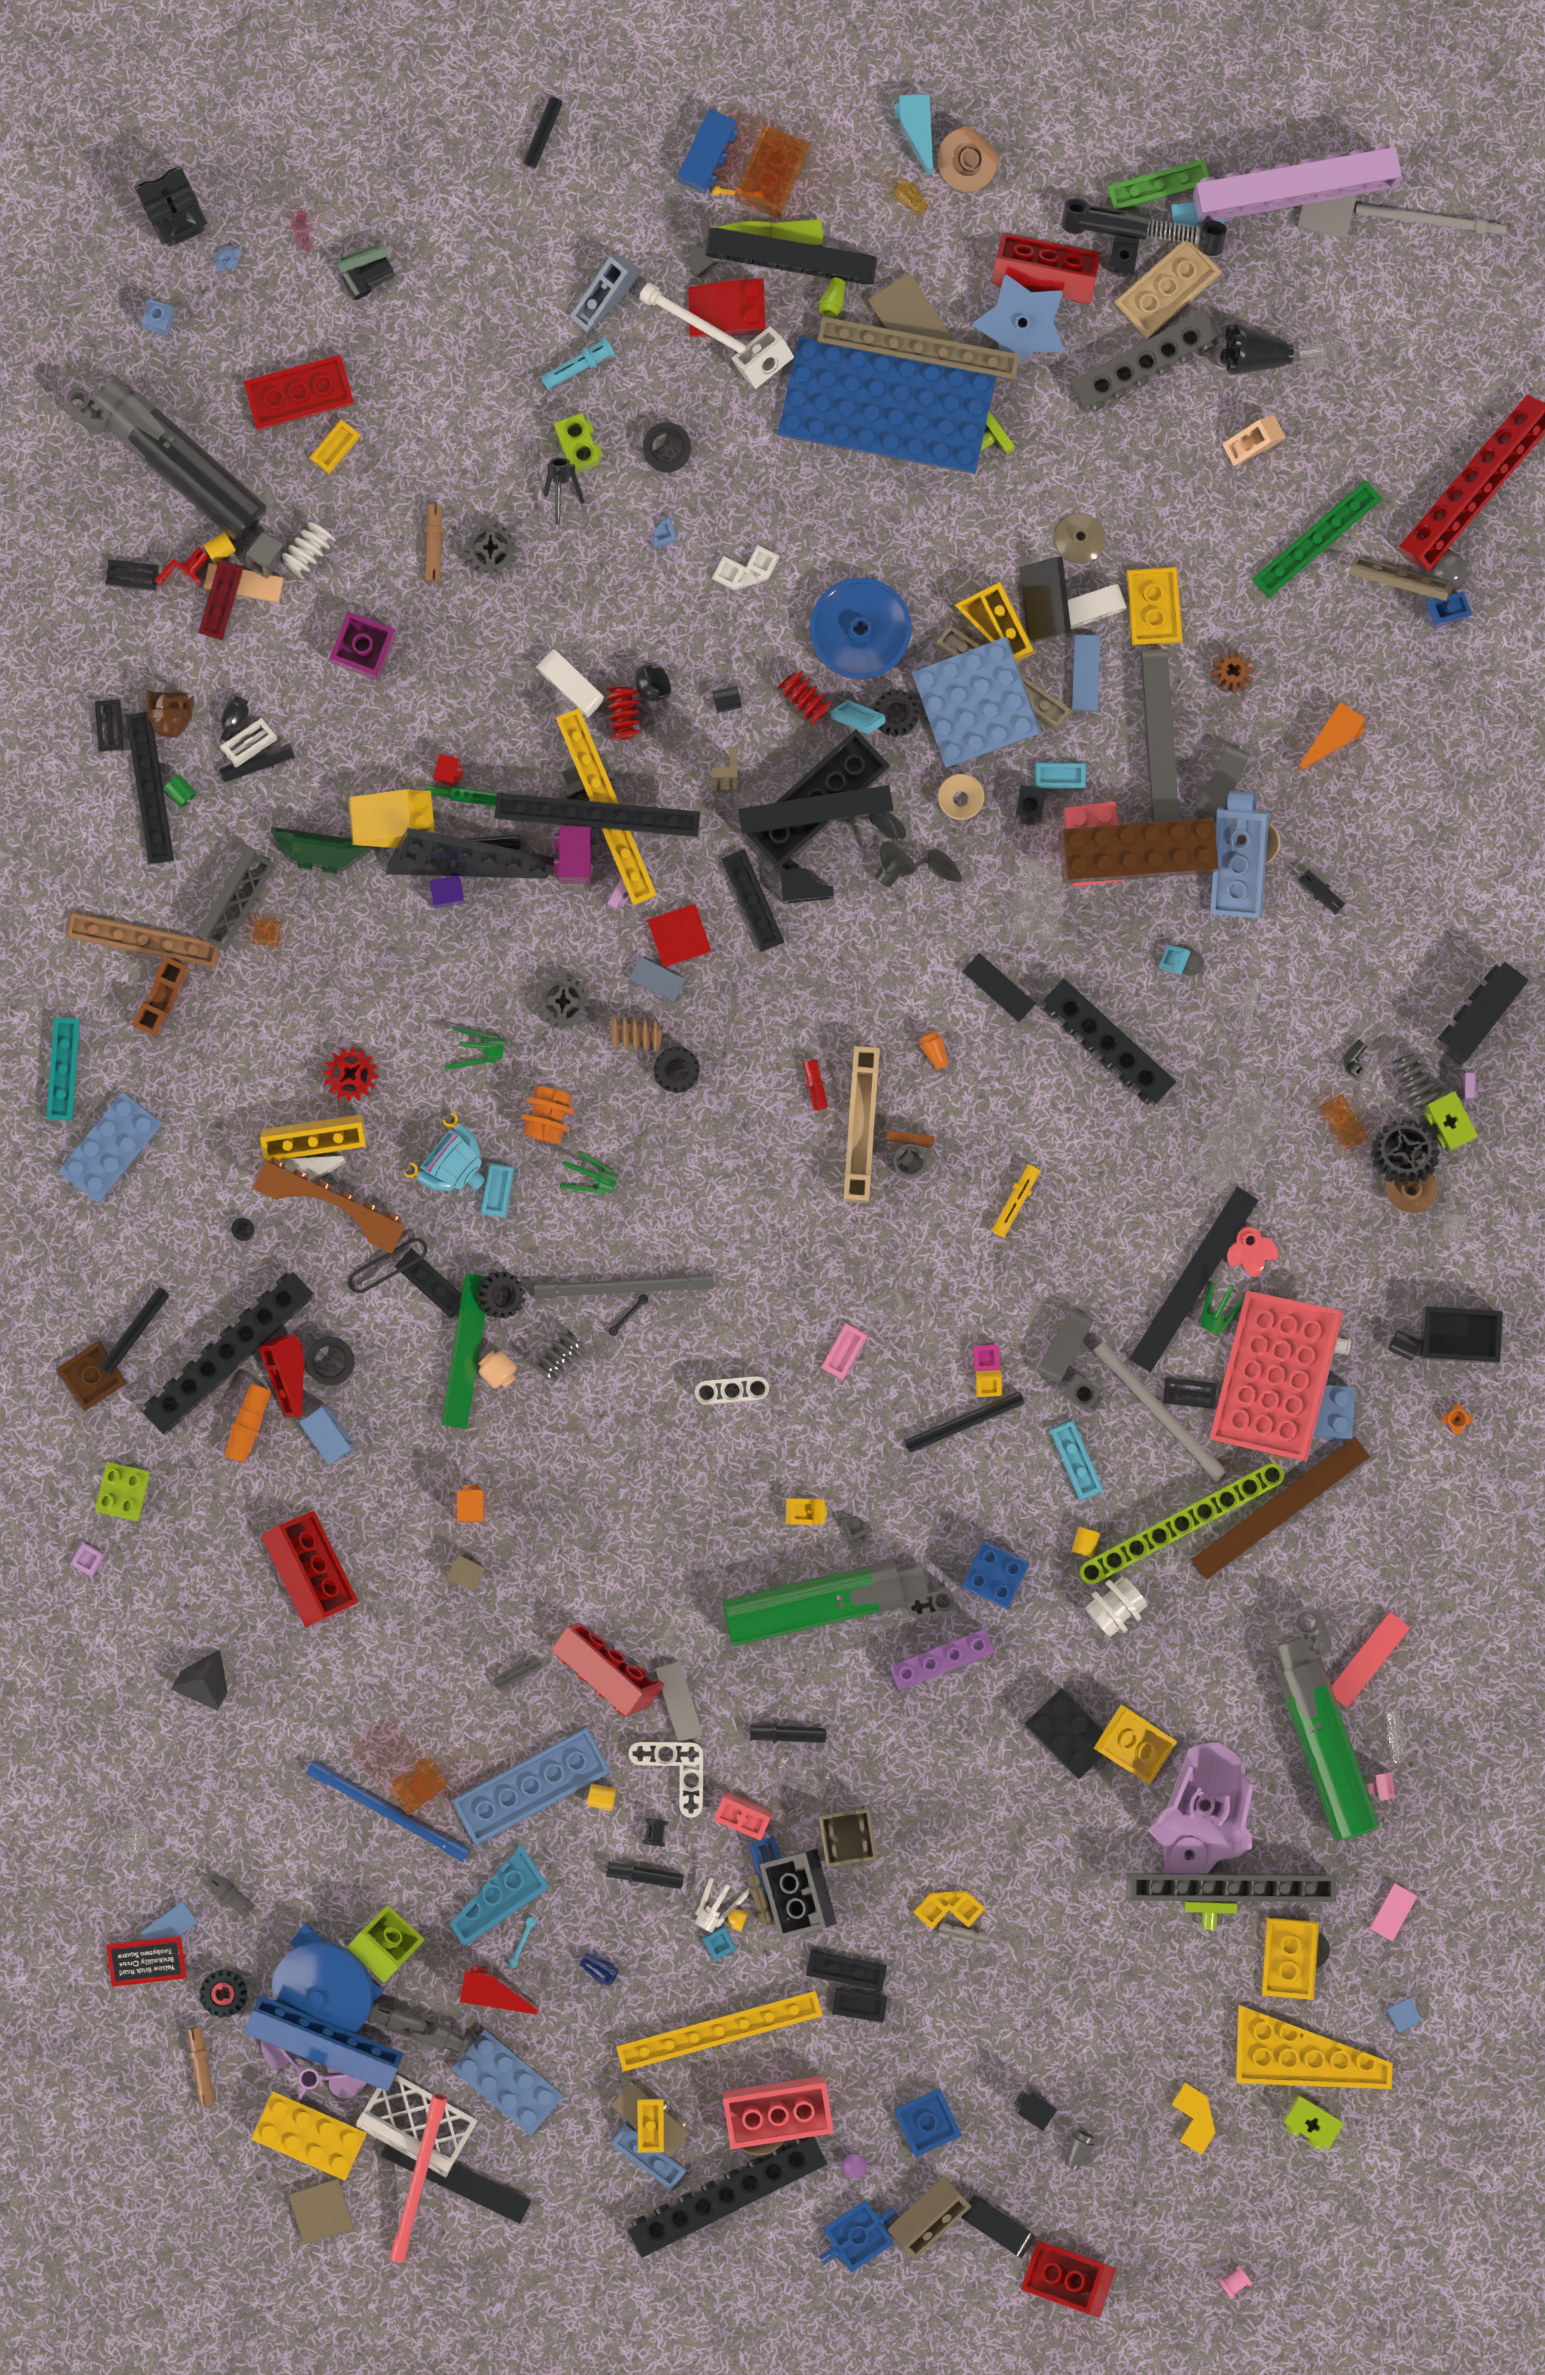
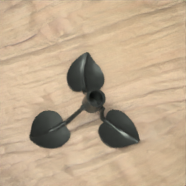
[869,812,963,887]

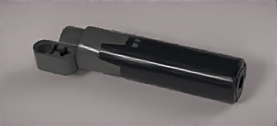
[66,380,267,541]

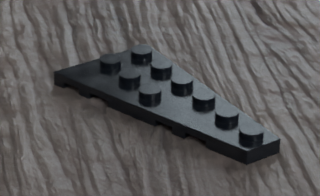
[386,827,554,879]

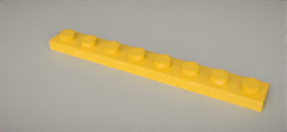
[556,708,657,906]
[616,1990,823,2072]

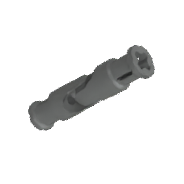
[367,2001,472,2058]

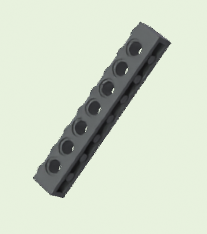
[1126,1873,1336,1902]

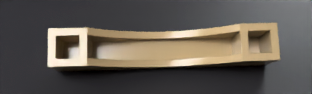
[843,1046,880,1203]

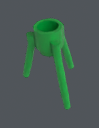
[444,1026,504,1070]
[560,1151,619,1196]
[1199,1283,1254,1335]

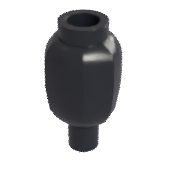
[220,696,249,742]

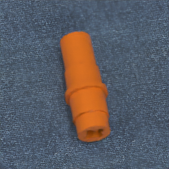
[223,1384,272,1464]

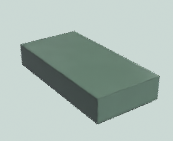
[336,242,388,273]

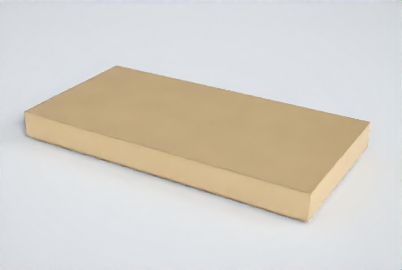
[1113,241,1222,340]

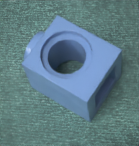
[141,299,176,337]

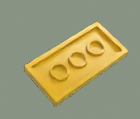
[250,2091,367,2181]

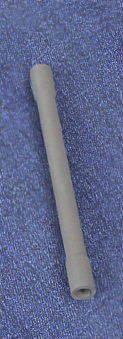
[1093,1341,1227,1482]

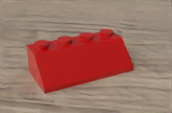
[991,232,1101,304]
[261,1511,359,1628]

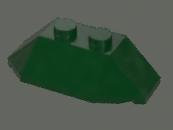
[271,827,374,874]

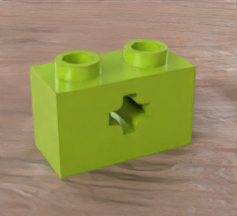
[1424,1091,1478,1152]
[1282,2094,1344,2151]

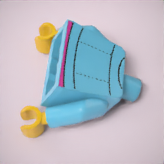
[404,1113,485,1191]

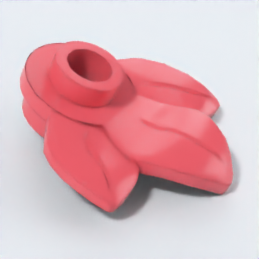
[1227,1227,1278,1277]

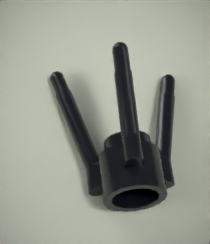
[543,458,585,525]

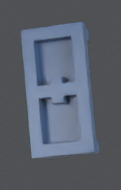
[300,1405,357,1465]

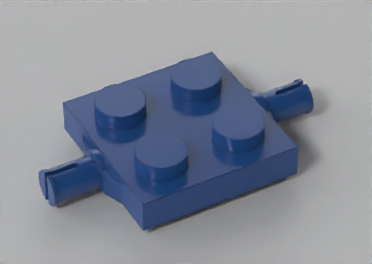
[819,2199,898,2273]

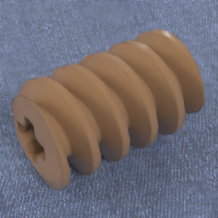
[610,1015,663,1053]

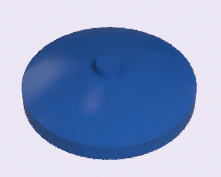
[810,578,911,680]
[272,1941,374,2033]

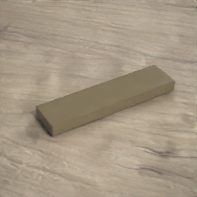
[1349,557,1453,601]

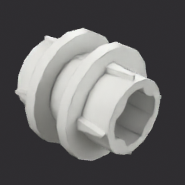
[1085,1577,1148,1637]

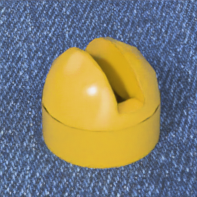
[727,1909,748,1932]

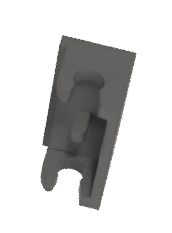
[556,754,614,799]

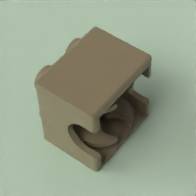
[818,1807,878,1868]

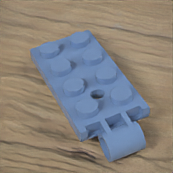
[1210,791,1270,918]

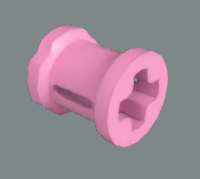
[1218,2265,1253,2299]

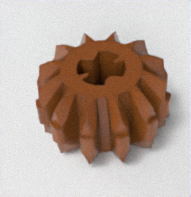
[1211,650,1255,694]

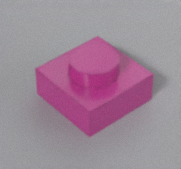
[973,1345,1000,1372]

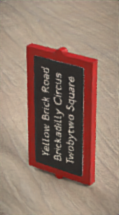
[106,1936,187,1987]

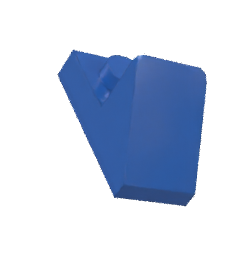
[1426,591,1473,629]

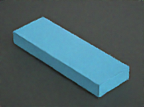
[1049,1420,1104,1501]

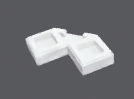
[712,545,780,591]

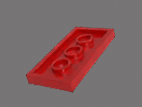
[243,354,355,431]

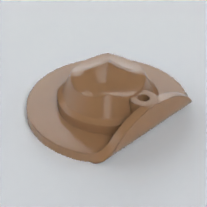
[937,126,1000,191]

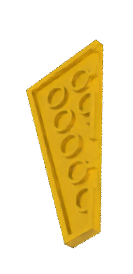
[1236,2005,1393,2089]

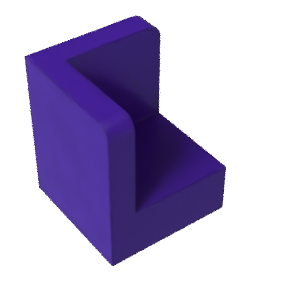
[430,875,465,909]

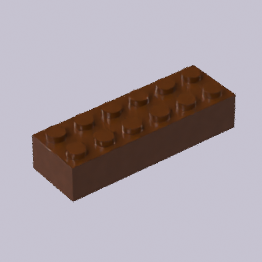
[1058,818,1219,884]

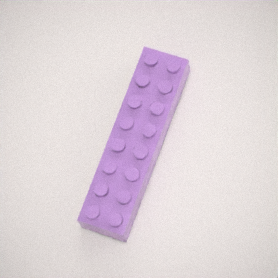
[1193,145,1402,224]

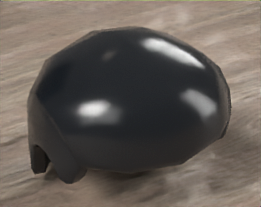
[635,663,671,702]

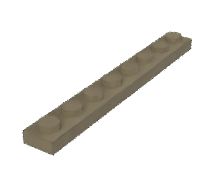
[817,316,1021,381]

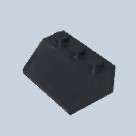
[759,1848,837,1940]

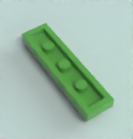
[1107,159,1209,210]

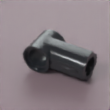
[341,257,396,300]

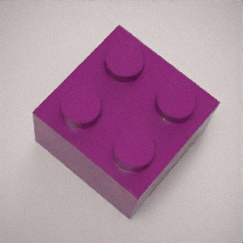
[329,612,397,681]
[554,826,592,884]

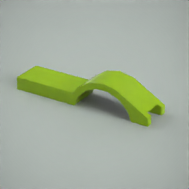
[713,219,823,246]

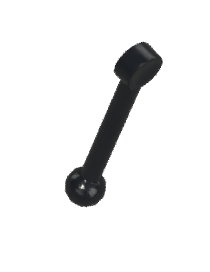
[608,1294,648,1336]

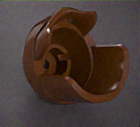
[146,689,194,738]

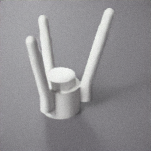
[695,1877,753,1933]

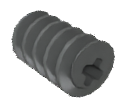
[1391,1053,1438,1110]
[529,1326,586,1382]

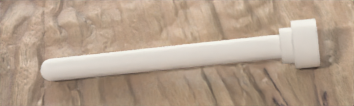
[639,282,746,353]

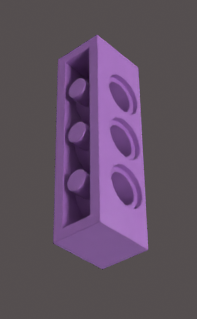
[889,1629,995,1691]

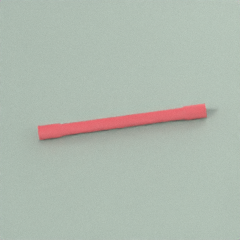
[390,2093,448,2263]

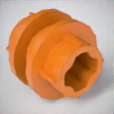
[520,1086,575,1144]

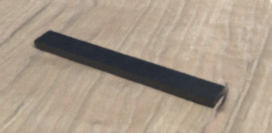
[494,793,701,838]
[1129,1186,1259,1373]

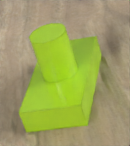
[981,412,1015,456]
[1183,1901,1237,1930]

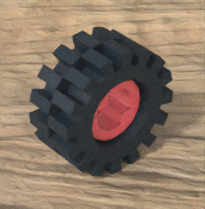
[199,1970,247,2018]

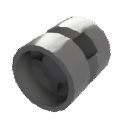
[893,1144,927,1180]

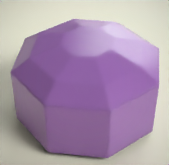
[842,2153,867,2179]

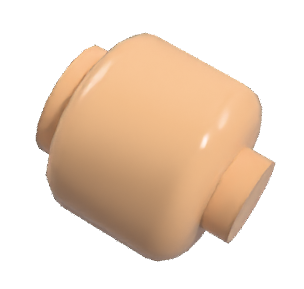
[479,1350,517,1388]

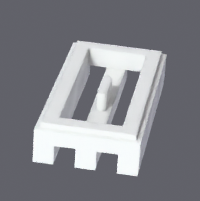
[220,718,277,768]

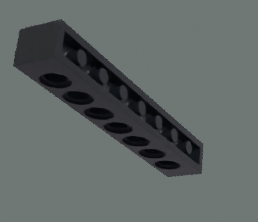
[143,1272,316,1436]
[628,2136,828,2259]

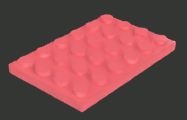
[1209,1290,1344,1462]

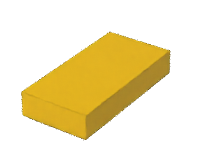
[309,419,361,475]

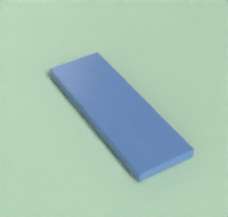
[451,1726,612,1846]

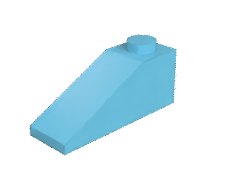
[894,94,933,175]

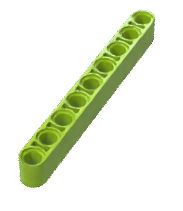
[1079,1463,1284,1584]

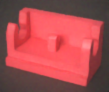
[713,1791,773,1841]

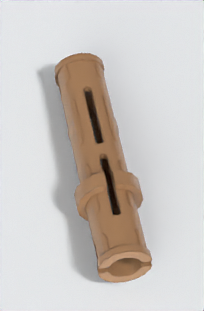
[424,504,444,582]
[186,2026,216,2107]

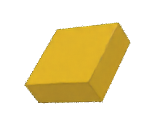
[976,1370,1002,1397]

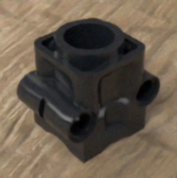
[134,165,208,247]

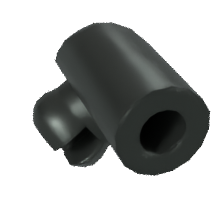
[1343,1039,1367,1078]

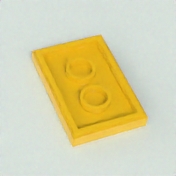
[1126,567,1183,646]
[1094,1705,1177,1785]
[1262,1917,1319,2000]

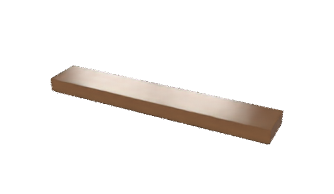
[66,912,220,969]

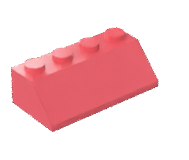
[722,2075,834,2149]

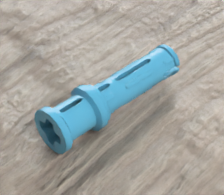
[540,336,615,391]

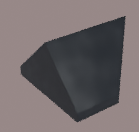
[171,1650,228,1711]

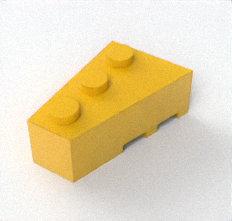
[955,582,1036,663]

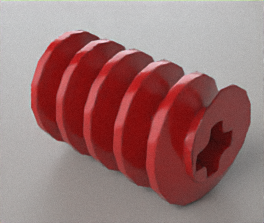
[777,670,832,726]
[607,686,641,741]

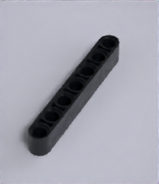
[705,228,877,285]

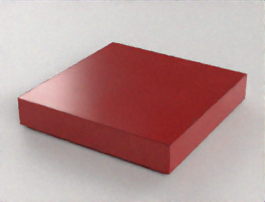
[647,904,712,968]

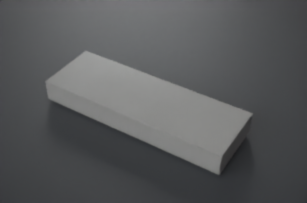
[655,1661,703,1742]

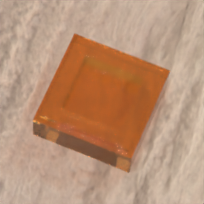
[252,918,282,948]

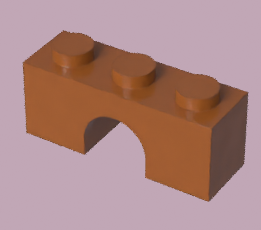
[132,956,191,1039]

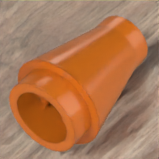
[919,1030,950,1070]

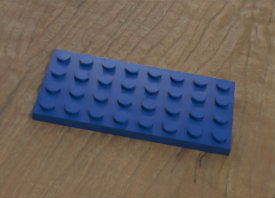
[778,337,997,475]

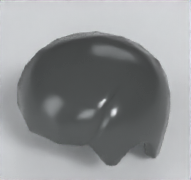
[1428,551,1468,590]

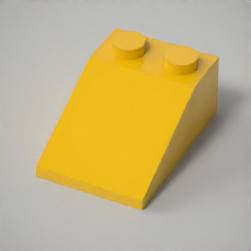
[349,789,435,848]

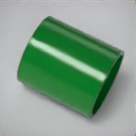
[163,774,197,808]

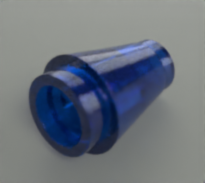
[579,1953,620,1987]

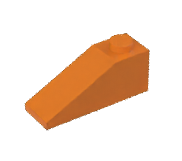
[1297,702,1366,771]

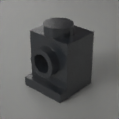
[1109,236,1140,277]

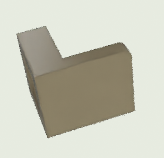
[447,1555,486,1591]

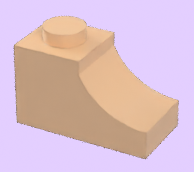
[1223,416,1286,466]

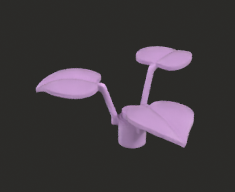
[261,2040,367,2102]

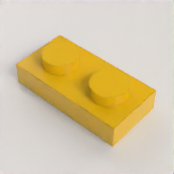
[637,2099,664,2153]

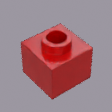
[433,754,463,786]

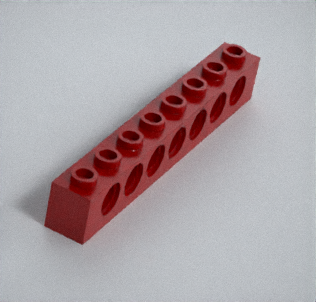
[1399,394,1545,571]

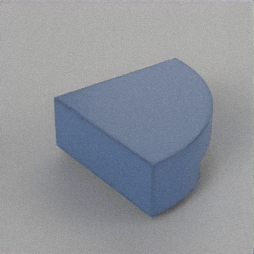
[652,516,678,549]

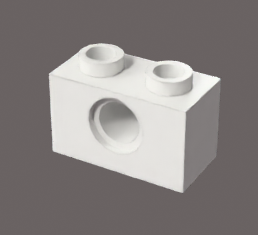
[731,326,794,389]

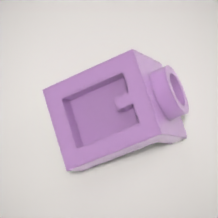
[607,877,630,911]

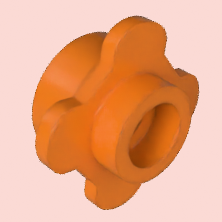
[1442,1404,1473,1435]

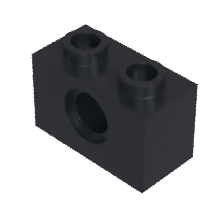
[1014,2088,1058,2131]

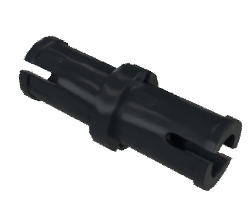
[1298,869,1346,915]

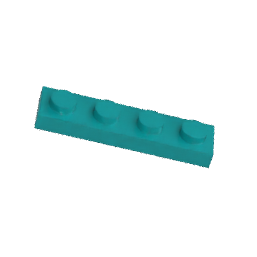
[46,1018,81,1122]

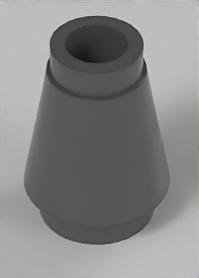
[1065,2129,1095,2170]

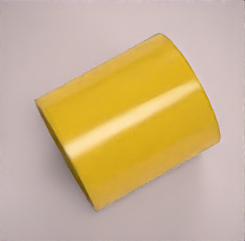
[203,532,236,564]
[1071,1527,1100,1558]
[587,1783,616,1811]

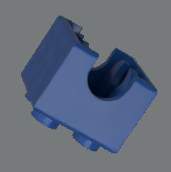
[960,1540,1030,1610]

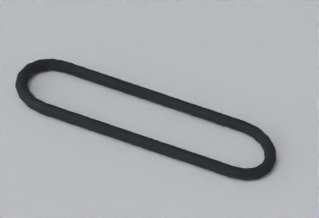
[348,1238,428,1293]

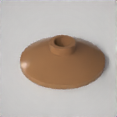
[1386,1165,1438,1214]

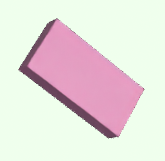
[821,1323,868,1380]
[1369,1883,1417,1941]

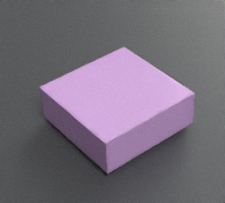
[1462,1073,1476,1101]
[70,1542,105,1577]

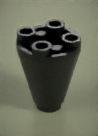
[1220,324,1294,375]

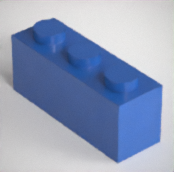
[677,108,739,194]

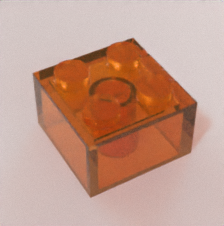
[389,1757,451,1815]

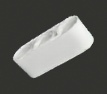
[1068,584,1127,629]
[535,649,606,718]
[695,1376,769,1405]

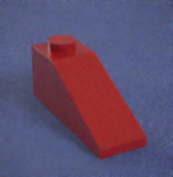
[258,1334,304,1418]

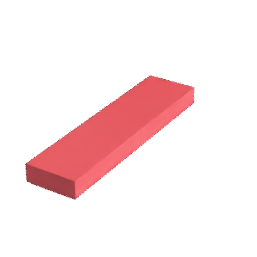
[1331,1612,1410,1708]

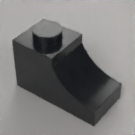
[780,865,834,904]

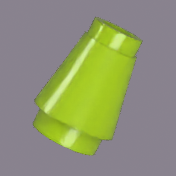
[818,278,846,318]

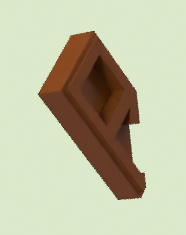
[886,1130,935,1148]

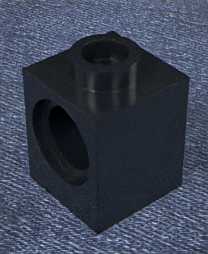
[1015,785,1046,825]

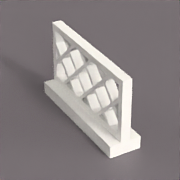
[356,2074,478,2177]

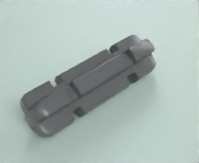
[493,1657,542,1691]

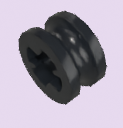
[231,1218,255,1241]

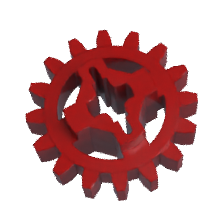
[323,1047,379,1103]

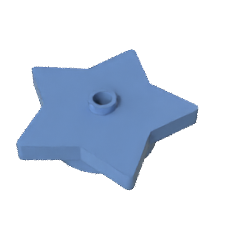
[972,275,1064,363]

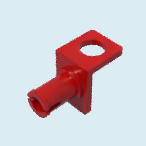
[155,546,210,587]

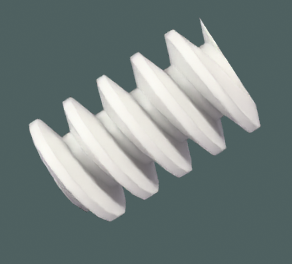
[281,522,336,579]

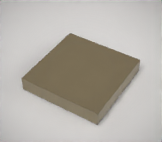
[289,2178,354,2245]

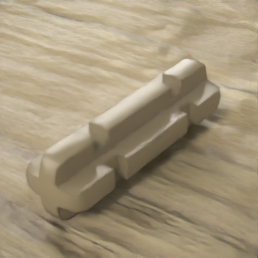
[747,1873,774,1924]

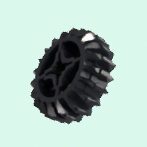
[1370,1119,1440,1188]

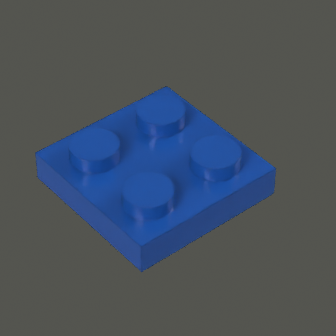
[893,2088,962,2158]

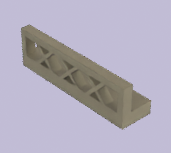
[711,747,738,793]

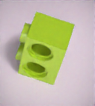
[554,413,603,473]

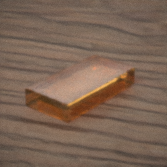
[1319,1094,1368,1151]

